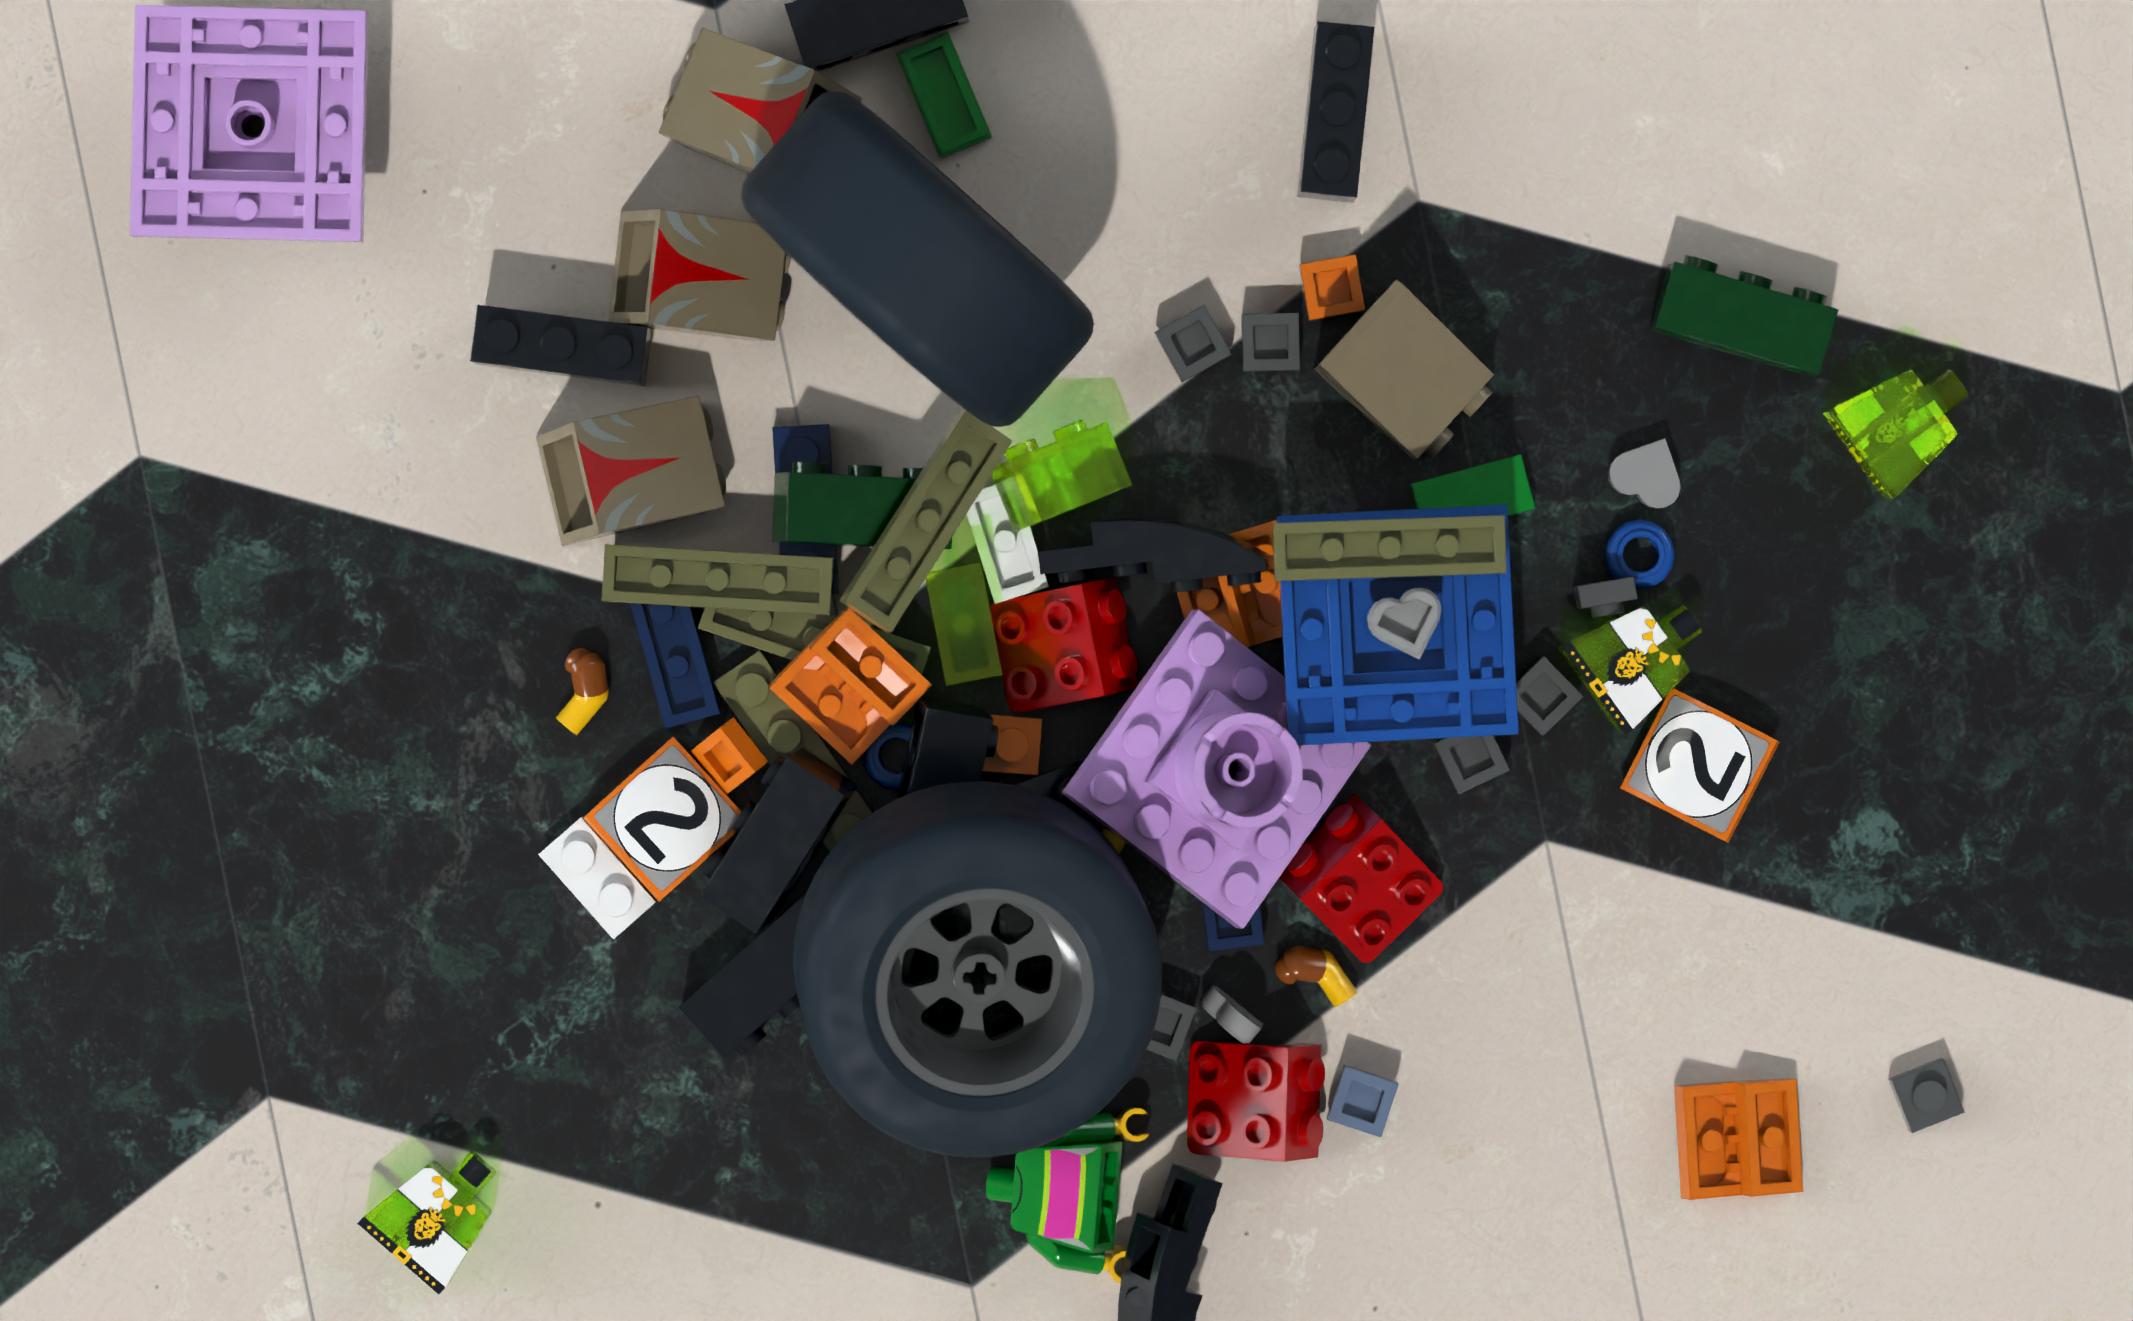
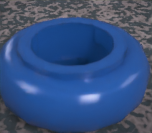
[1604,519,1675,590]
[862,720,912,791]

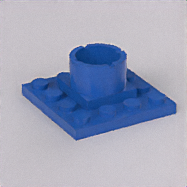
[1276,504,1519,745]

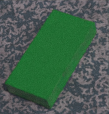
[896,32,992,159]
[1410,454,1536,516]

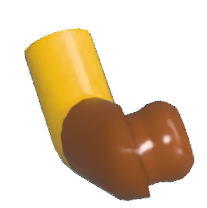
[556,647,609,735]
[1274,945,1358,1008]

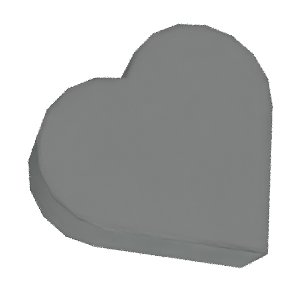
[1607,439,1681,509]
[1366,588,1442,659]
[1200,985,1263,1044]

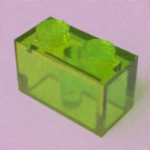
[991,419,1132,532]
[926,562,1003,686]

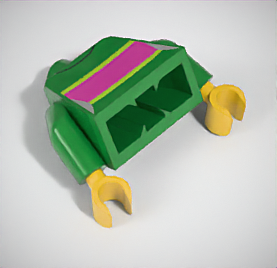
[986,1108,1149,1284]

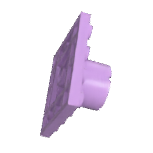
[130,5,369,243]
[1062,609,1371,929]

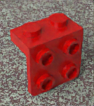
[989,577,1138,713]
[1279,794,1443,963]
[1187,1041,1325,1162]

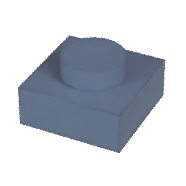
[1326,1065,1399,1137]

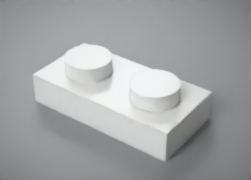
[967,479,1049,604]
[538,816,657,940]

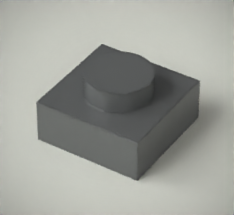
[1154,305,1232,383]
[1241,313,1300,372]
[1572,576,1638,618]
[1516,656,1583,736]
[1433,736,1510,795]
[1146,993,1197,1061]
[1889,1058,1965,1133]

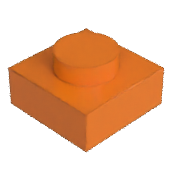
[1299,254,1365,321]
[983,714,1042,775]
[691,717,768,795]

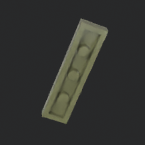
[839,409,1012,632]
[1272,515,1507,581]
[601,544,834,615]
[698,608,932,675]
[713,650,873,852]

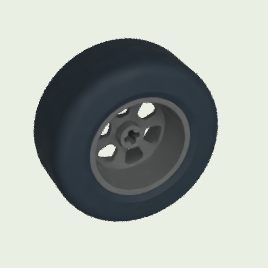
[741,91,1094,427]
[793,782,1162,1157]

